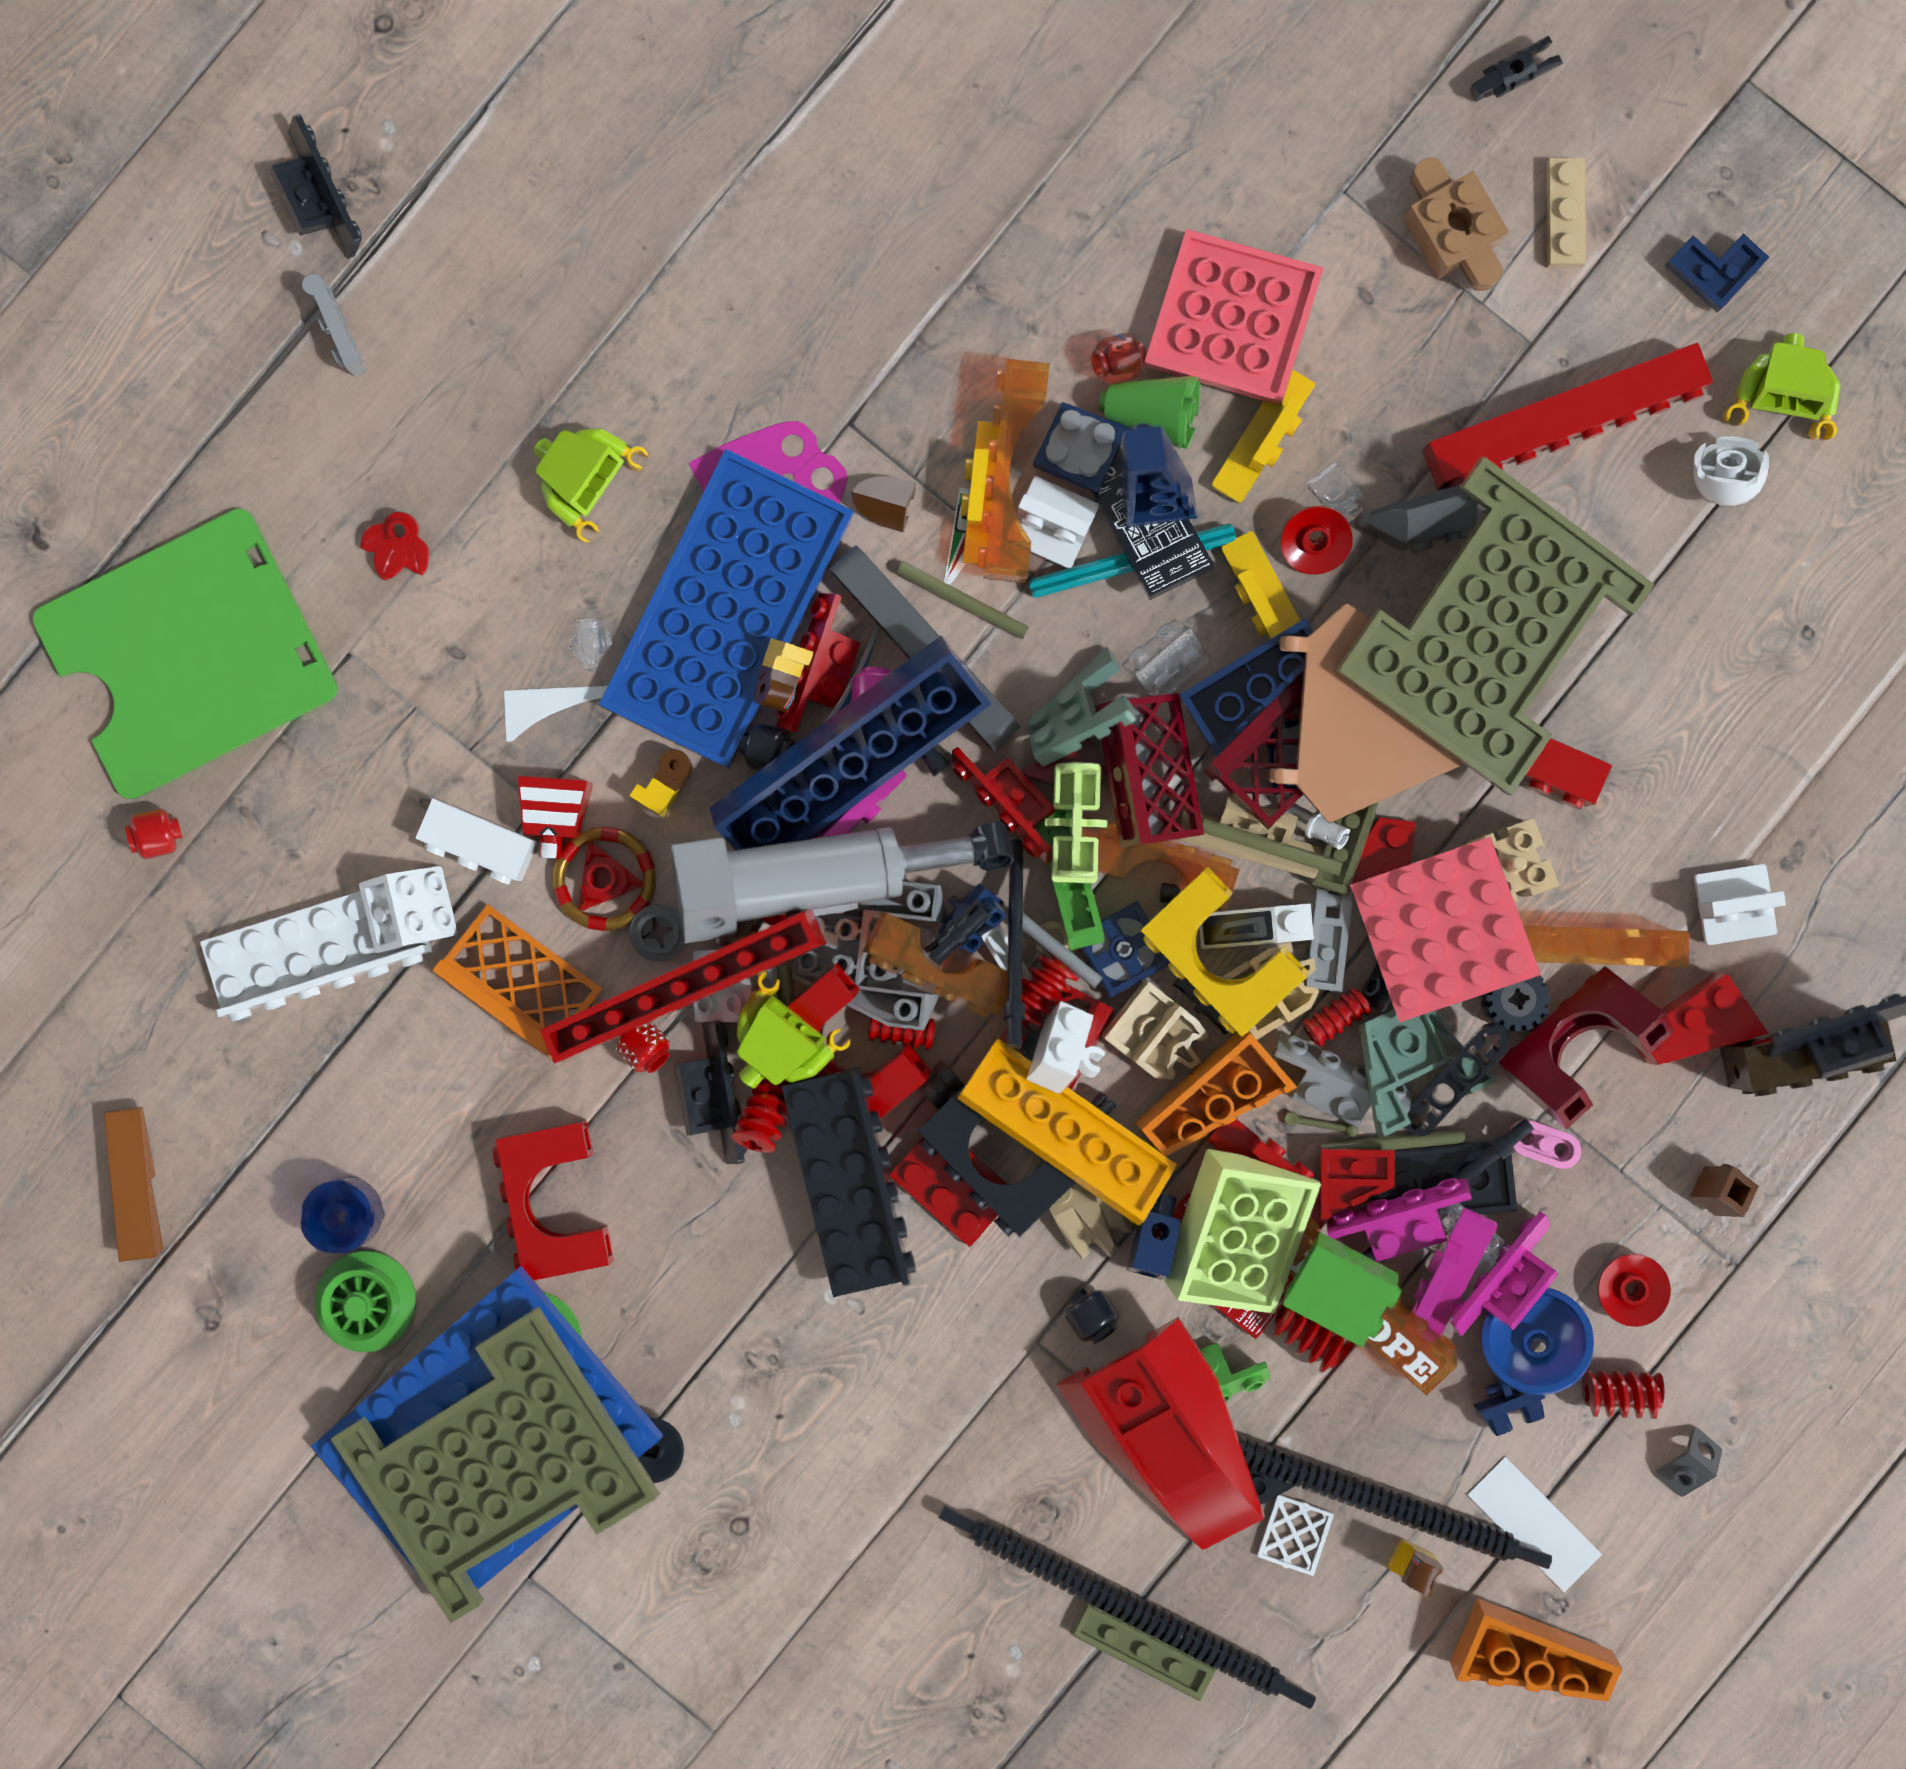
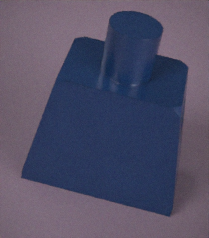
[1126,1193,1181,1280]

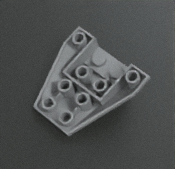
[792,881,947,1030]

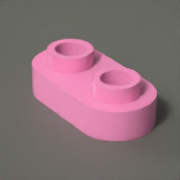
[1510,1120,1581,1169]

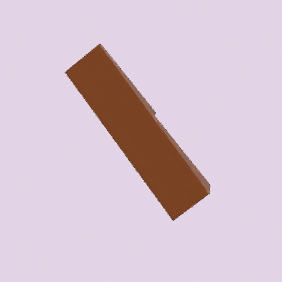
[104,1107,164,1262]

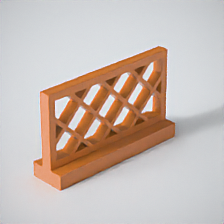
[432,904,603,1060]

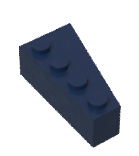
[1121,424,1198,528]
[1180,618,1313,757]

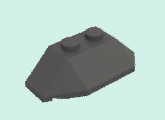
[1354,485,1486,553]

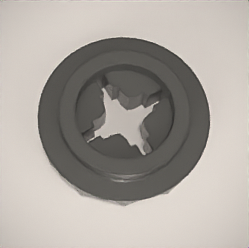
[630,904,685,961]

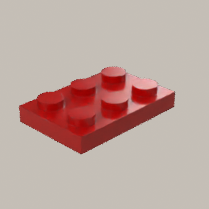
[889,1143,1009,1247]

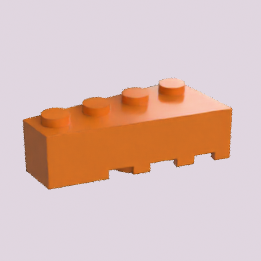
[1450,1598,1622,1702]

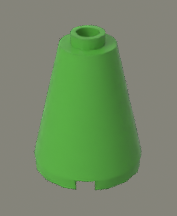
[1099,376,1201,449]

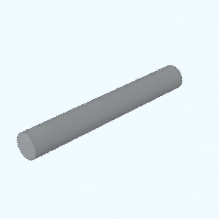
[1023,913,1103,989]

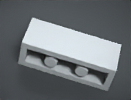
[415,798,538,885]

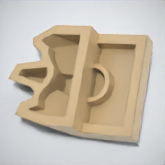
[1220,942,1319,1040]
[1101,979,1209,1080]
[1049,1182,1132,1260]

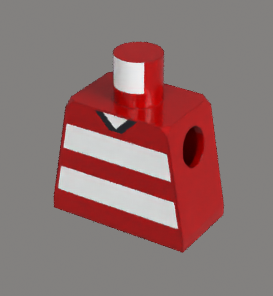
[518,776,593,859]

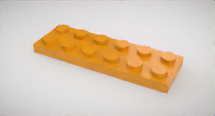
[957,1039,1177,1226]

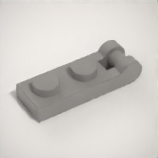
[302,274,367,376]
[1304,888,1353,992]

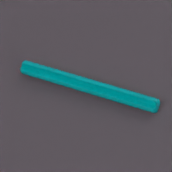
[1029,524,1236,598]

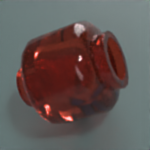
[1091,333,1147,384]

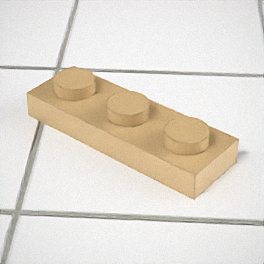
[1546,158,1586,268]

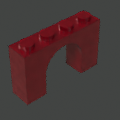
[1498,966,1675,1130]

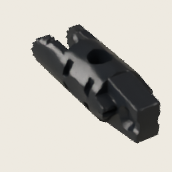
[1470,35,1563,102]

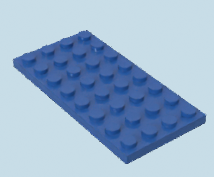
[599,448,855,769]

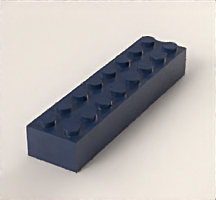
[709,635,992,851]

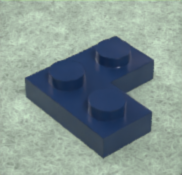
[1665,233,1770,313]

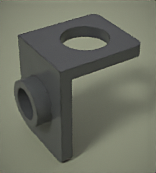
[1656,1427,1722,1497]

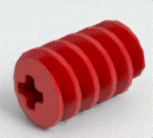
[1001,954,1080,1032]
[731,1077,790,1153]
[1273,1305,1354,1373]
[1582,1370,1665,1419]

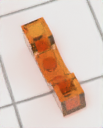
[1096,822,1240,911]
[862,912,1008,1018]

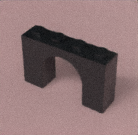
[918,1082,1076,1238]

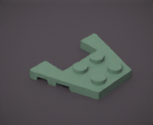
[1026,646,1137,767]
[1359,1009,1497,1138]

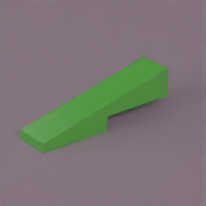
[1038,802,1105,950]

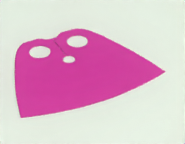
[689,421,847,503]

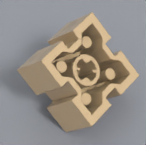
[1457,818,1560,902]

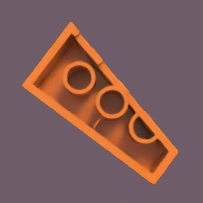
[1134,1032,1298,1156]

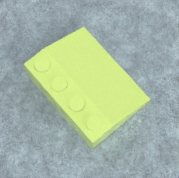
[1163,1149,1321,1313]

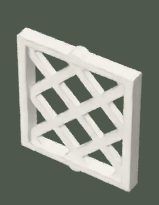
[1256,1494,1334,1576]

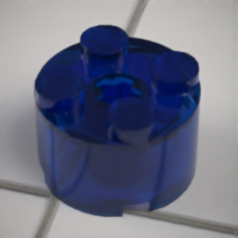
[300,1176,385,1254]

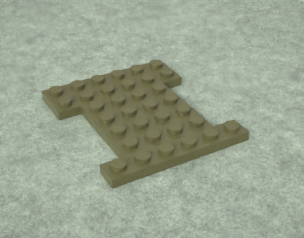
[1335,457,1655,795]
[331,1306,660,1623]

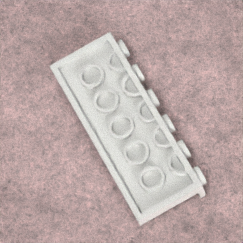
[200,891,432,1022]

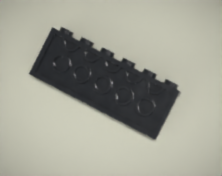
[782,1066,916,1297]

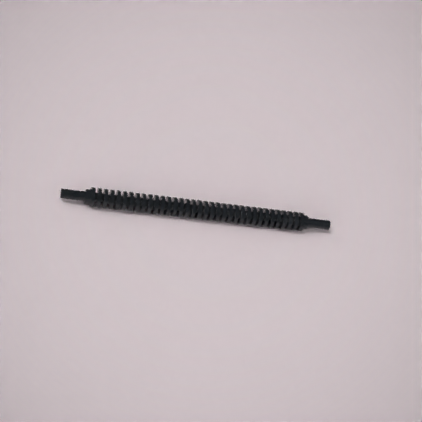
[1238,1435,1552,1569]
[938,1505,1316,1709]

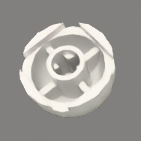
[1693,436,1769,506]

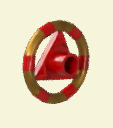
[552,826,656,931]

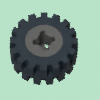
[1480,975,1551,1031]

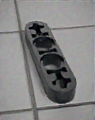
[1404,1023,1509,1136]

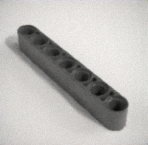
[829,545,1021,751]

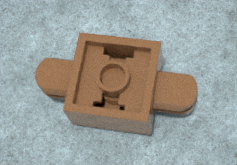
[1403,157,1509,291]

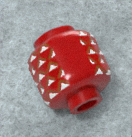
[616,1022,670,1073]

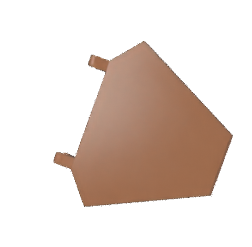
[1269,603,1464,823]

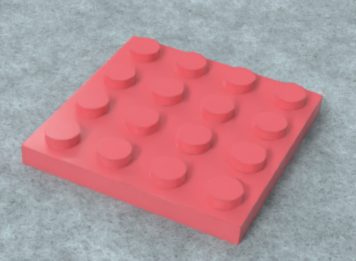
[1144,229,1324,406]
[1350,837,1541,1023]

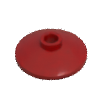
[1280,506,1353,575]
[1598,1254,1671,1327]

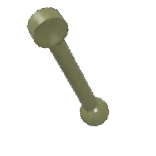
[1284,1112,1359,1137]

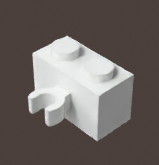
[1026,1001,1105,1094]

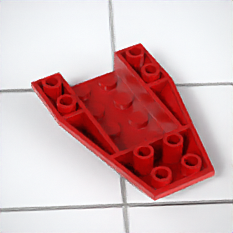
[1056,1317,1265,1551]

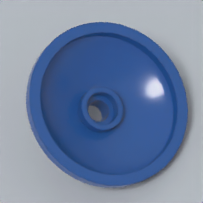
[1482,1288,1594,1395]

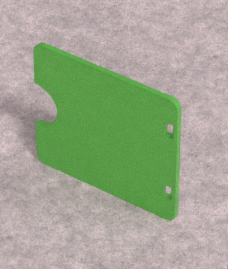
[33,509,338,799]

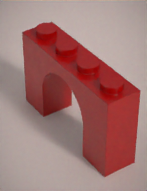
[786,963,932,1119]
[492,1120,614,1281]

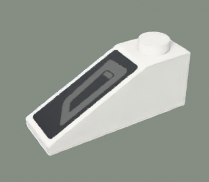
[1199,903,1314,949]

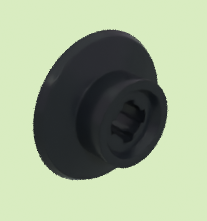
[638,1418,684,1483]

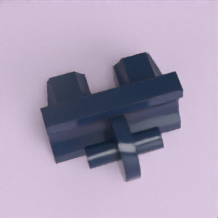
[937,883,1006,953]
[1473,1373,1546,1436]

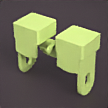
[1045,763,1107,884]

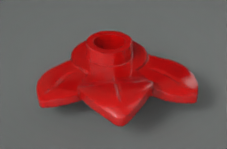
[360,512,430,580]

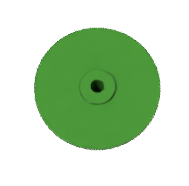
[315,1251,416,1352]

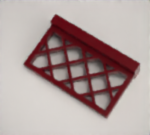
[1203,671,1304,830]
[1095,693,1204,849]

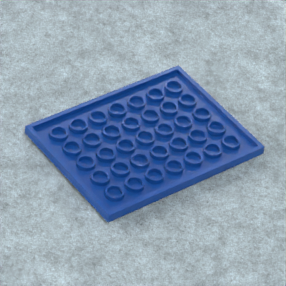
[311,1267,663,1589]

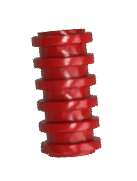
[1303,987,1371,1047]
[868,1017,936,1050]

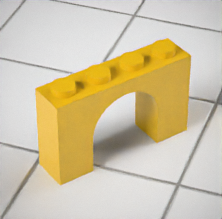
[1141,867,1309,1036]

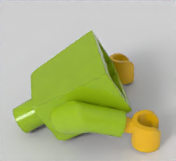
[1723,333,1841,440]
[534,428,648,543]
[737,972,850,1088]

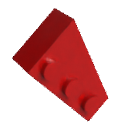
[1634,973,1769,1065]

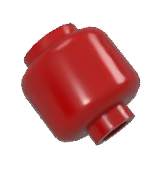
[125,809,183,859]

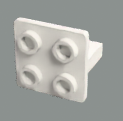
[1007,476,1099,569]
[1694,864,1786,945]

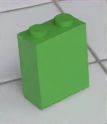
[1283,1232,1401,1348]

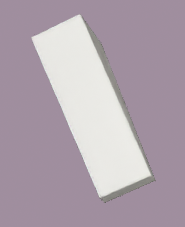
[978,924,1033,980]

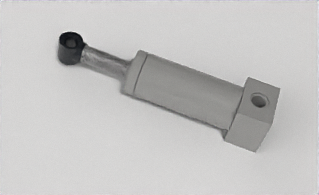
[672,822,1015,944]

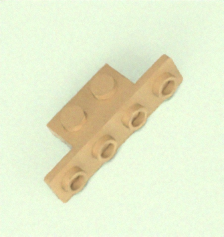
[1178,797,1322,878]

